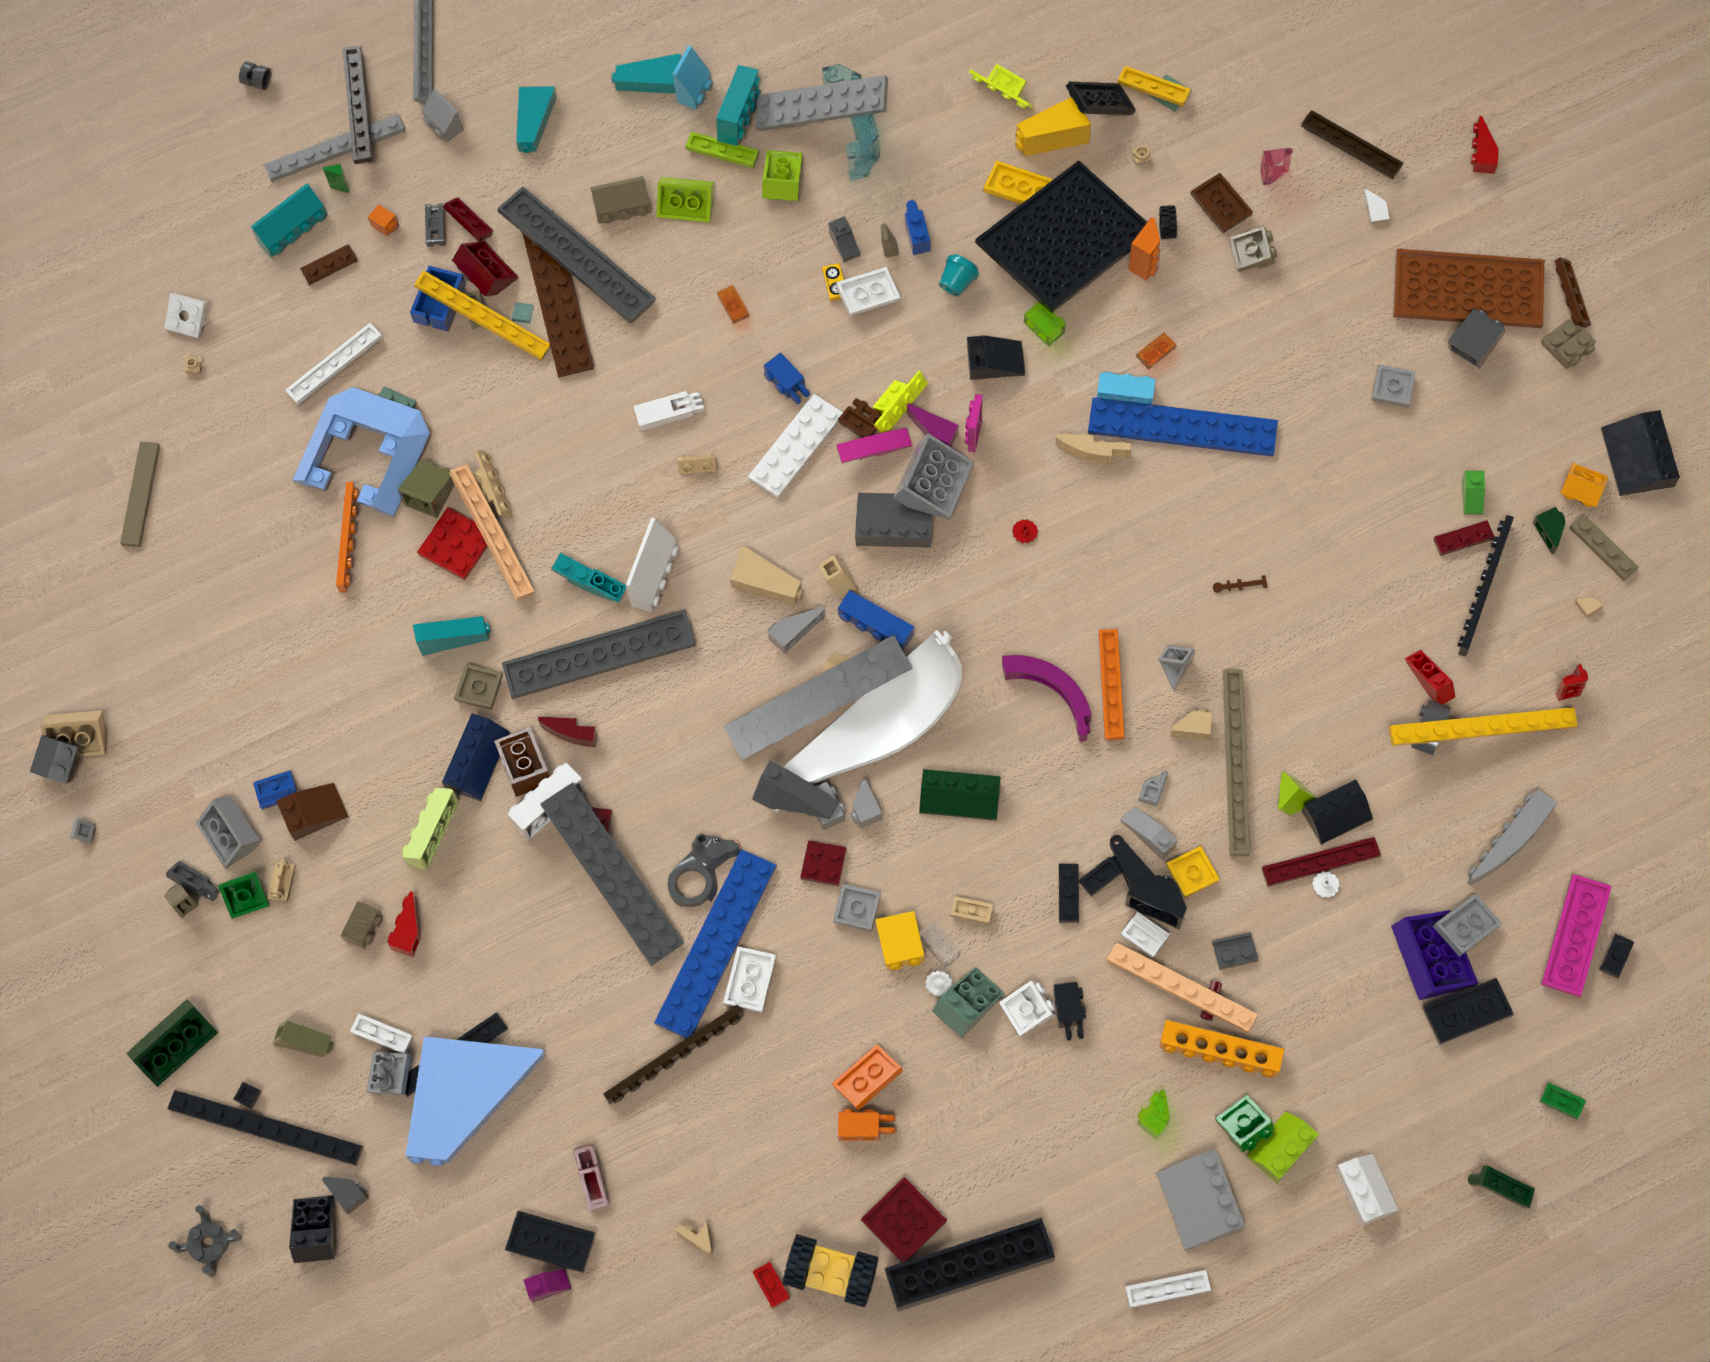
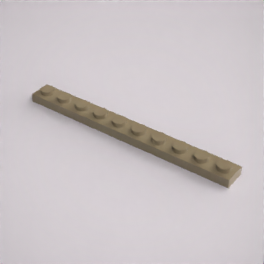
[1223,670,1250,856]

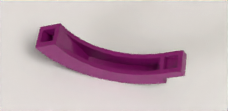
[1002,655,1092,742]

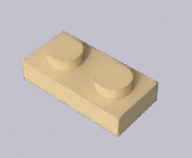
[950,896,993,925]

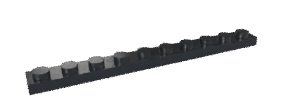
[167,1090,363,1166]

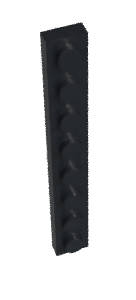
[1457,515,1514,657]

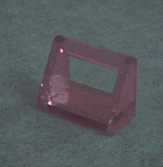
[1260,148,1293,185]

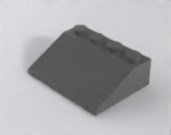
[855,493,932,548]

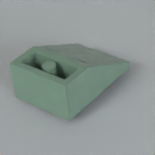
[932,967,1005,1038]

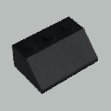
[1302,779,1373,845]

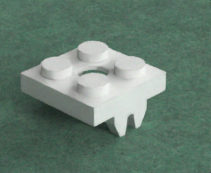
[164,293,208,338]

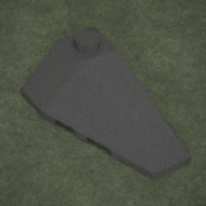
[752,760,839,819]

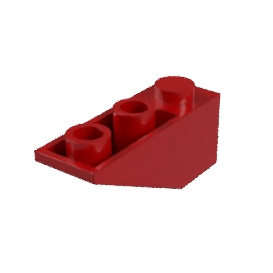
[1470,116,1499,174]
[1405,650,1456,704]
[387,891,421,957]

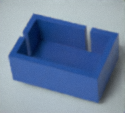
[410,265,466,332]

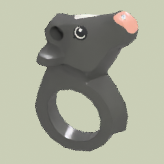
[667,833,742,907]

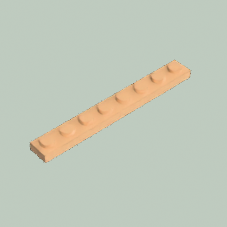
[449,464,535,600]
[1107,942,1258,1034]

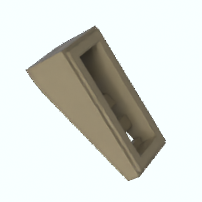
[881,223,899,257]

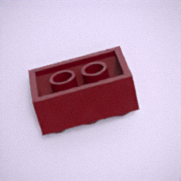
[452,241,518,296]

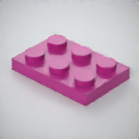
[965,394,983,453]

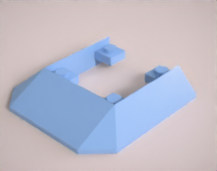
[293,387,430,517]

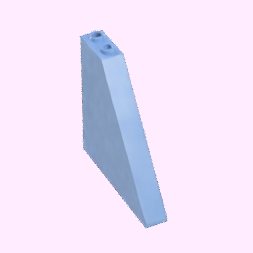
[406,1037,545,1166]

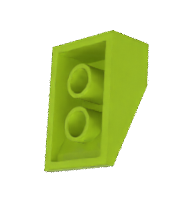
[762,150,802,201]

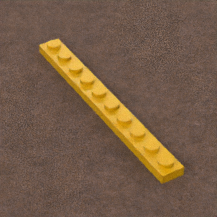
[1388,707,1578,746]

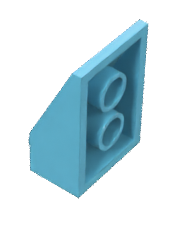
[673,46,713,110]

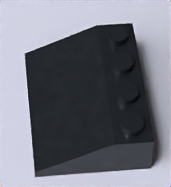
[1601,410,1680,496]

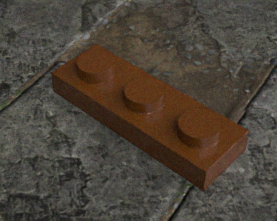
[300,244,357,285]

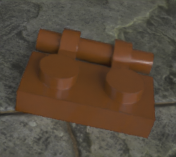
[838,398,882,438]

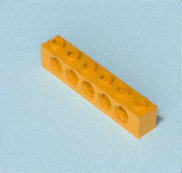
[1159,1020,1284,1078]

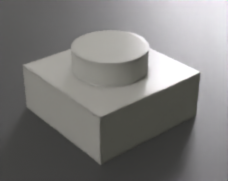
[70,818,95,843]

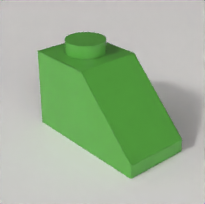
[1462,471,1485,515]

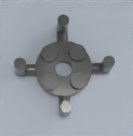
[168,1205,242,1277]

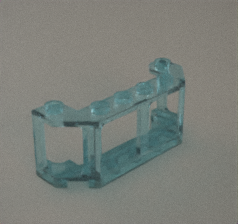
[822,64,880,181]

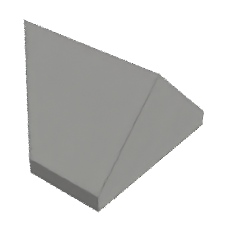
[1158,645,1195,691]

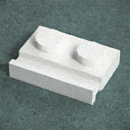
[1120,911,1170,958]

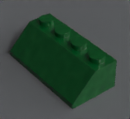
[919,769,1001,821]
[126,999,218,1087]

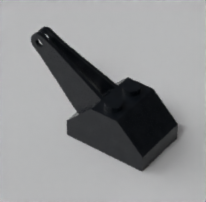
[1110,835,1187,930]

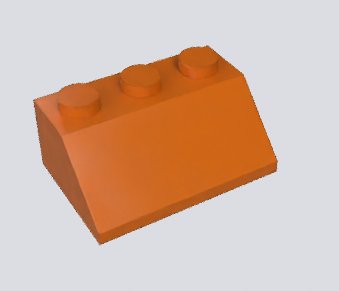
[1129,217,1161,281]

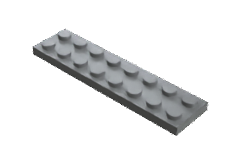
[756,75,888,131]

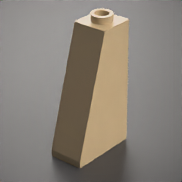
[730,546,803,605]

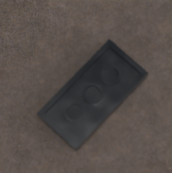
[1065,81,1136,115]
[1422,978,1514,1045]
[505,1211,596,1273]

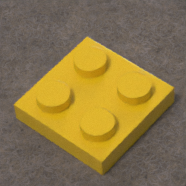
[1166,846,1220,899]

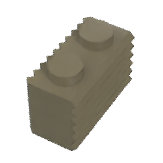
[341,901,382,949]

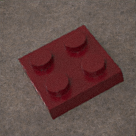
[800,840,847,886]

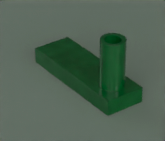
[1468,1165,1535,1208]

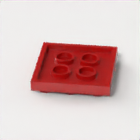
[417,507,488,580]

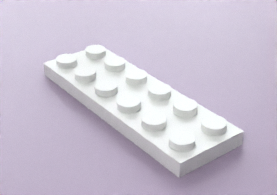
[748,394,843,499]

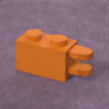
[838,1109,895,1141]

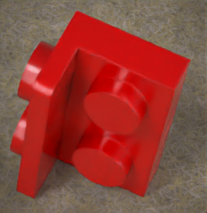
[1556,664,1588,701]

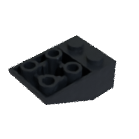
[967,335,1025,380]
[289,1196,336,1263]

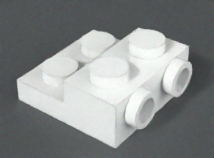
[999,980,1056,1036]

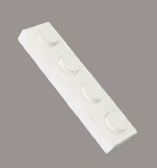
[1125,1270,1211,1308]

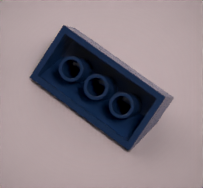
[442,713,510,802]

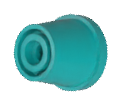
[938,254,979,297]

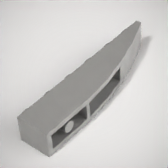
[1468,789,1558,885]

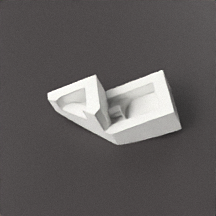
[1364,190,1389,223]

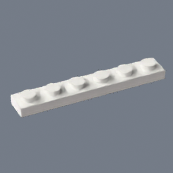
[285,323,383,405]

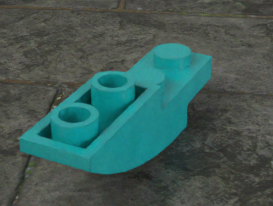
[551,553,627,603]

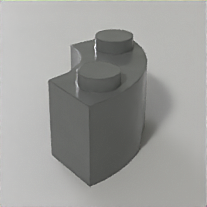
[1411,700,1451,755]

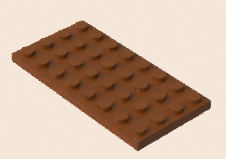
[1393,249,1545,328]

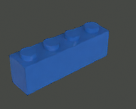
[838,590,915,651]

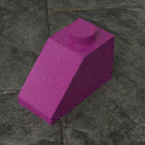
[523,1269,571,1303]

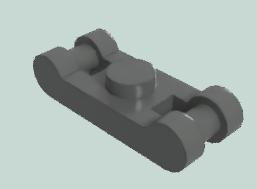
[425,203,445,247]

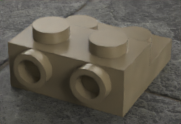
[1230,226,1278,272]
[1541,319,1596,369]

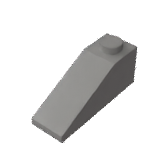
[768,607,825,654]
[1120,807,1178,860]

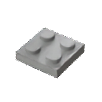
[1372,365,1416,408]
[833,884,881,932]

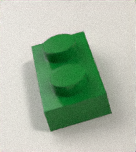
[1539,1082,1586,1120]

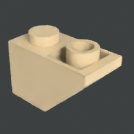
[818,555,858,600]

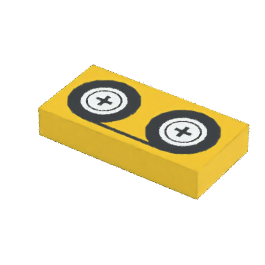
[822,263,844,301]

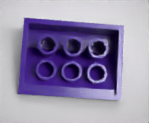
[1391,910,1478,1000]

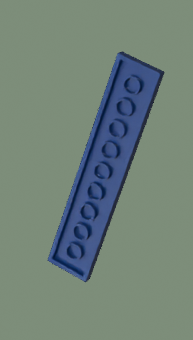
[1088,397,1278,457]
[654,849,777,1038]

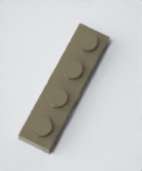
[1569,514,1638,581]

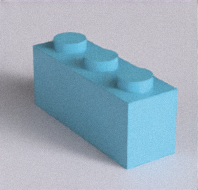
[1097,372,1155,405]

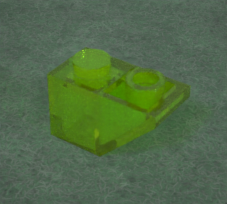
[1137,1089,1170,1139]

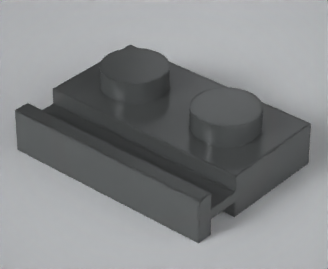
[1212,932,1258,970]

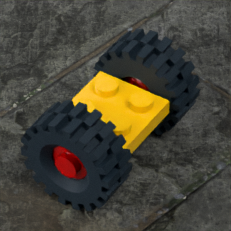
[783,1234,879,1308]

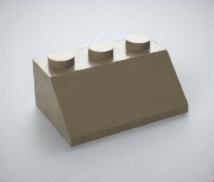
[590,176,651,224]

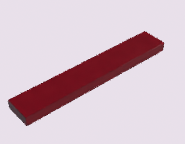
[1261,837,1381,887]

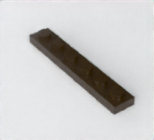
[1301,110,1404,179]

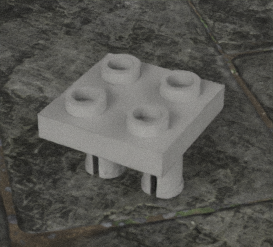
[366,1052,411,1095]

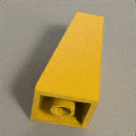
[1015,97,1091,156]

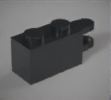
[1053,982,1086,1041]

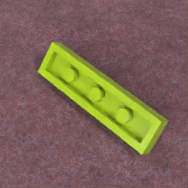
[686,132,759,168]

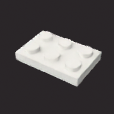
[836,267,901,317]
[723,947,776,1013]

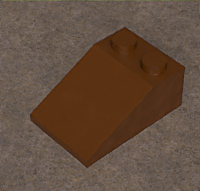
[494,727,550,797]
[276,783,348,841]

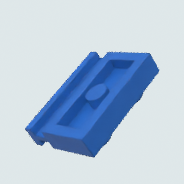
[253,770,297,810]

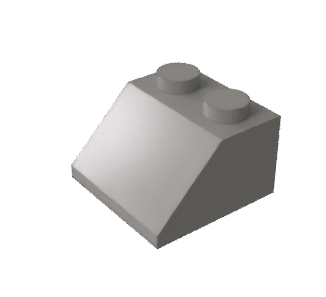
[422,89,463,142]

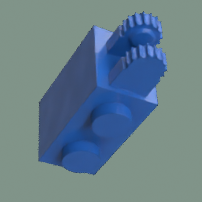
[905,200,931,255]
[764,352,810,404]

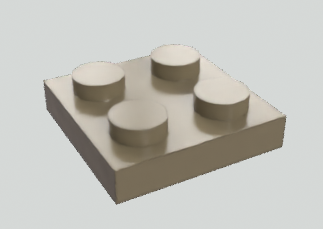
[454,664,503,710]

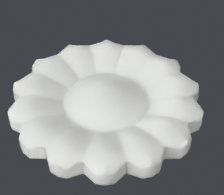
[1312,871,1340,898]
[925,970,953,997]

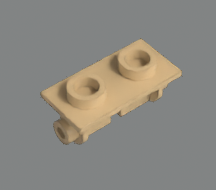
[678,453,717,475]
[267,859,295,902]

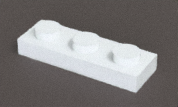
[350,1013,413,1054]

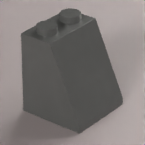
[1448,309,1505,369]

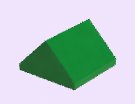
[218,872,269,919]

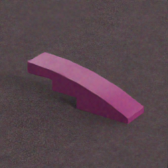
[836,428,912,464]

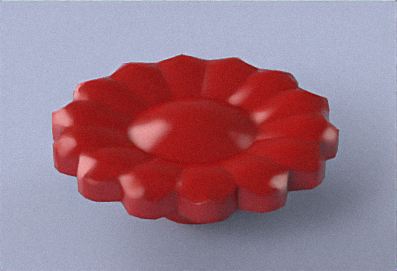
[1012,519,1038,543]

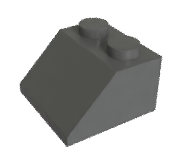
[30,735,79,784]

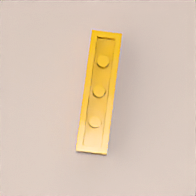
[1118,66,1190,107]

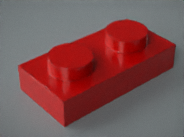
[752,1262,790,1309]

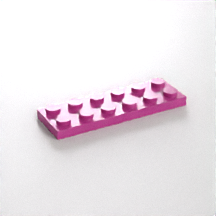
[1541,874,1612,998]

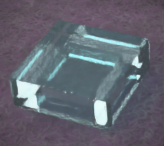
[511,302,534,323]

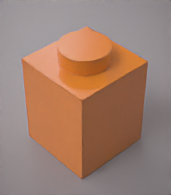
[368,204,399,237]

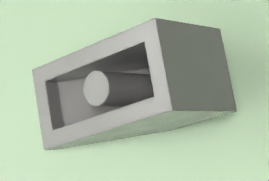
[851,779,882,828]

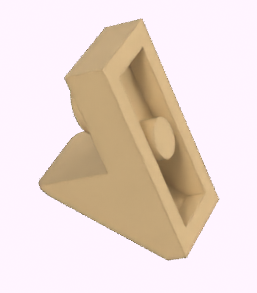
[675,1222,713,1257]

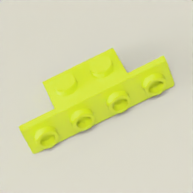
[969,63,1033,109]
[873,371,928,433]

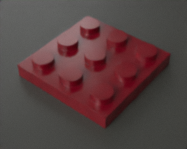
[860,1177,947,1263]

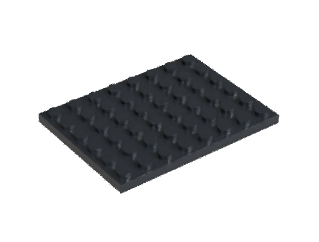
[975,160,1147,313]

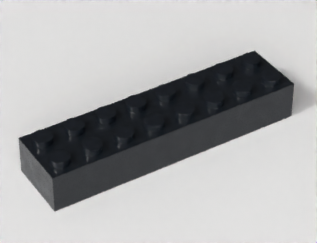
[885,1218,1055,1312]

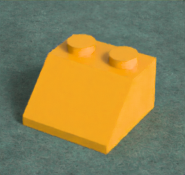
[1560,463,1609,507]

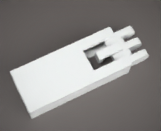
[633,391,705,431]

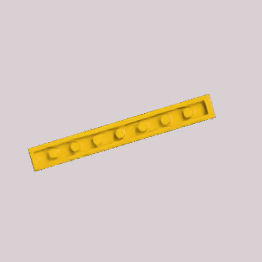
[414,270,550,360]

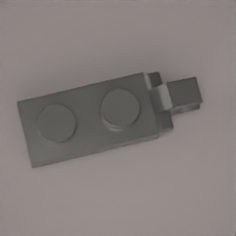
[166,861,219,901]

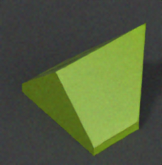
[1278,772,1317,815]

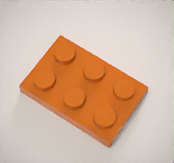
[832,1045,903,1110]

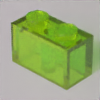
[1024,302,1065,347]

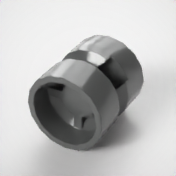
[239,61,271,90]

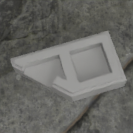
[1138,771,1168,806]

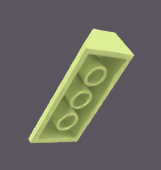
[402,788,459,871]

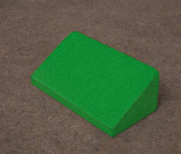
[323,164,349,193]

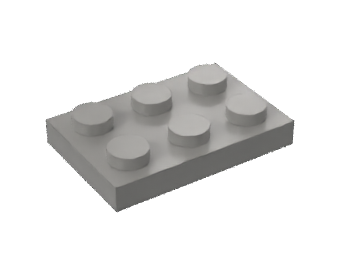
[1433,894,1502,957]

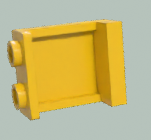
[875,911,925,971]

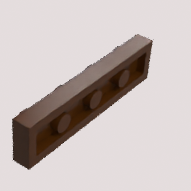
[1554,257,1591,328]

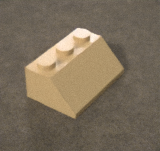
[41,710,106,757]

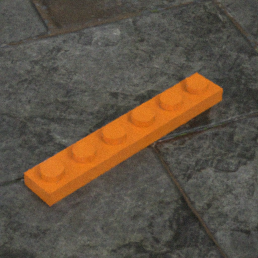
[336,482,359,592]
[1098,629,1124,740]

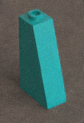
[612,54,682,94]
[516,86,556,153]
[413,616,491,656]

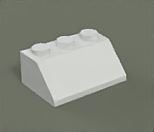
[1335,1154,1399,1227]

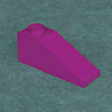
[907,403,959,447]

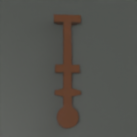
[1213,575,1267,593]

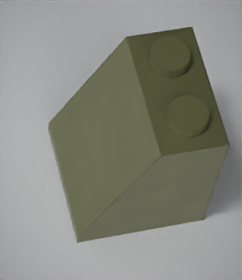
[398,460,455,518]

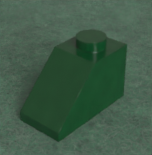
[1533,507,1566,554]

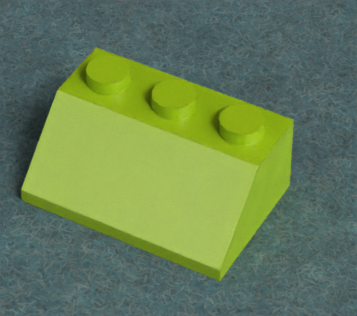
[656,177,715,222]
[1246,1111,1319,1183]

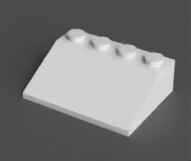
[626,518,679,613]

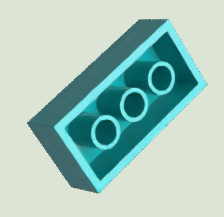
[716,65,761,146]

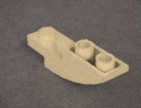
[1056,432,1131,464]

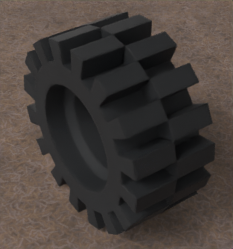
[1159,205,1177,239]

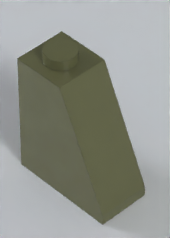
[272,1021,333,1057]

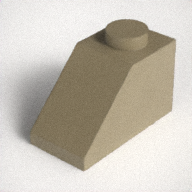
[164,884,197,918]

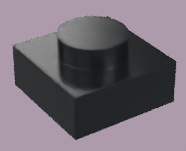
[233,1082,262,1109]

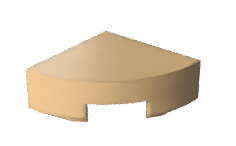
[1575,597,1603,617]

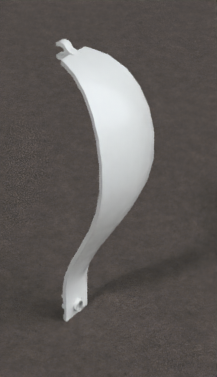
[773,630,962,813]

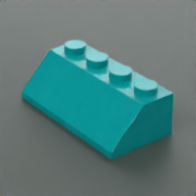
[250,183,327,258]

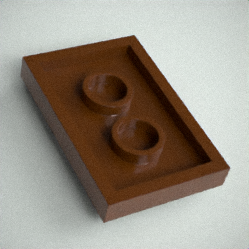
[1191,173,1253,233]

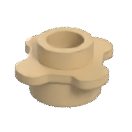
[1132,145,1152,164]
[182,355,203,374]

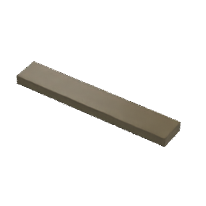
[120,442,160,547]

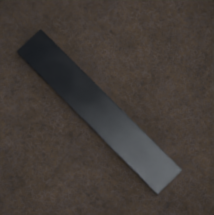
[405,1012,508,1097]

